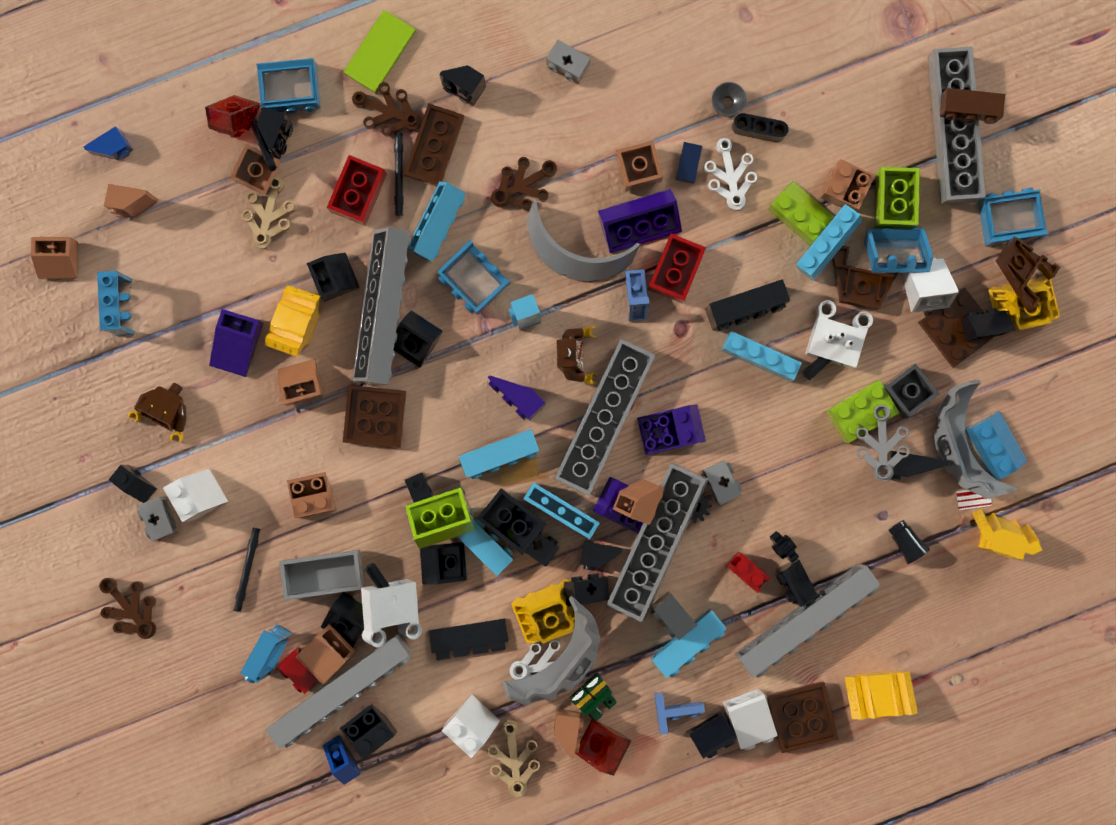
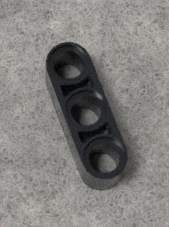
[732,113,789,142]

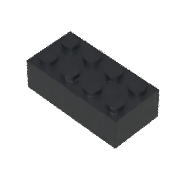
[705,279,790,332]

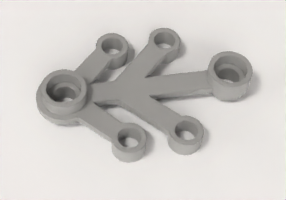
[856,405,909,482]

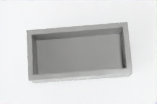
[279,549,365,600]

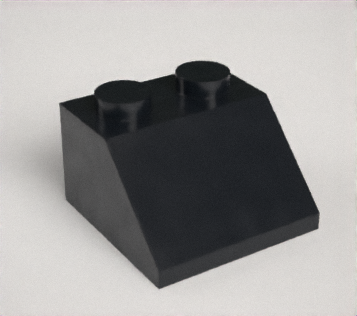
[961,308,1016,341]
[393,310,443,368]
[420,542,467,584]
[321,592,364,648]

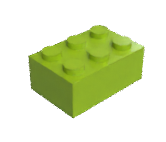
[874,167,920,228]
[826,380,900,443]

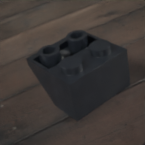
[439,65,486,105]
[257,107,293,159]
[307,252,360,302]
[775,559,817,607]
[340,704,397,760]
[687,711,737,759]

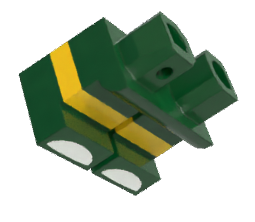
[570,673,617,722]

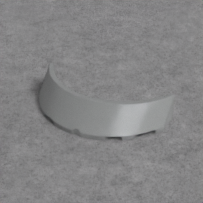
[527,200,640,281]
[934,380,1018,499]
[502,596,600,705]

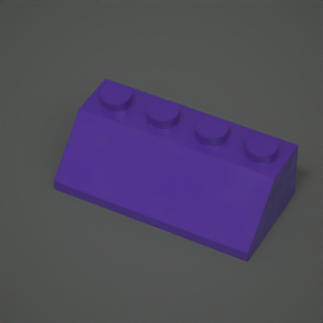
[598,189,682,253]

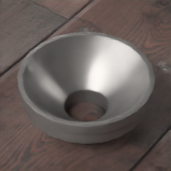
[711,82,746,117]

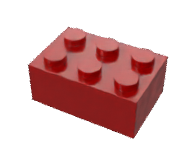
[327,155,387,226]
[647,233,706,304]

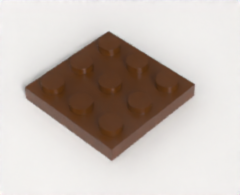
[918,288,994,368]
[342,385,407,448]
[767,681,839,753]

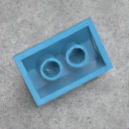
[965,411,1027,479]

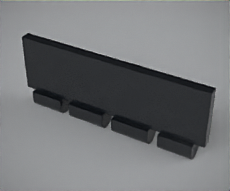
[429,618,508,661]

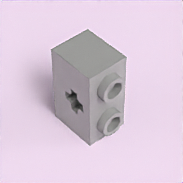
[546,40,591,83]
[702,460,742,505]
[138,497,179,541]

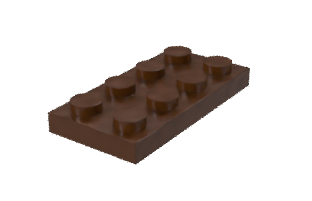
[404,103,465,186]

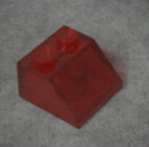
[205,95,260,138]
[575,719,631,776]

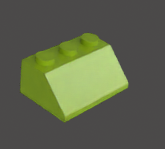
[768,181,835,246]
[405,487,475,549]

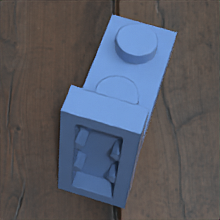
[625,269,649,322]
[654,691,705,734]

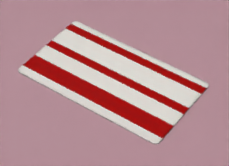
[956,490,992,510]

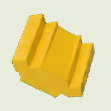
[988,276,1060,330]
[264,285,320,357]
[972,509,1042,560]
[511,579,575,644]
[845,671,918,720]

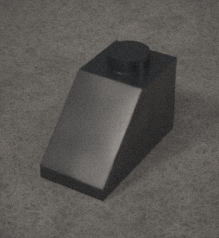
[109,465,157,503]
[580,541,623,571]

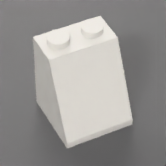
[902,258,958,313]
[163,469,228,522]
[722,689,778,750]
[442,694,500,758]

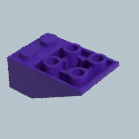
[209,309,264,377]
[488,375,546,421]
[637,404,706,455]
[593,477,643,534]

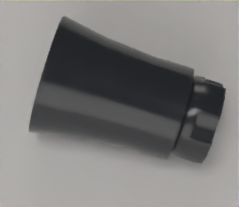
[888,520,930,564]

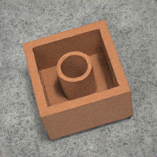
[615,141,663,192]

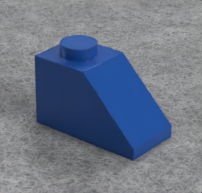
[83,126,133,160]
[323,735,360,785]

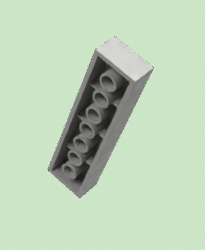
[928,47,986,205]
[352,227,411,385]
[554,339,656,495]
[607,463,709,622]
[734,564,880,678]
[265,633,413,749]

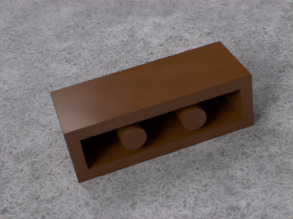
[940,88,1005,124]

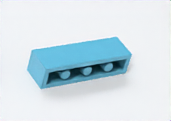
[407,181,466,261]
[796,204,862,281]
[509,294,541,330]
[721,331,802,382]
[458,429,539,480]
[523,482,600,539]
[457,509,514,576]
[650,609,727,678]

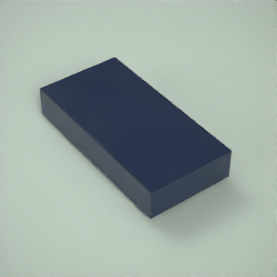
[676,142,702,184]

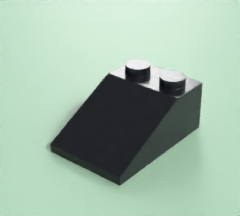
[880,451,950,481]
[477,488,547,555]

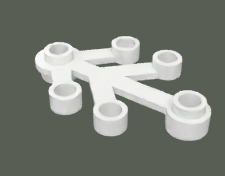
[704,138,757,210]
[510,639,560,680]

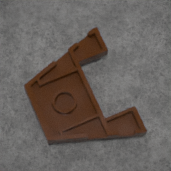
[995,236,1060,313]
[832,246,906,310]

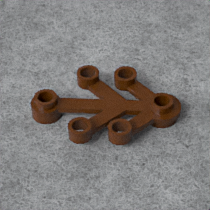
[352,82,421,137]
[491,157,557,211]
[99,578,156,639]

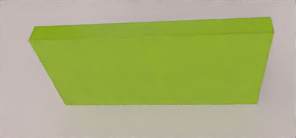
[343,10,416,94]

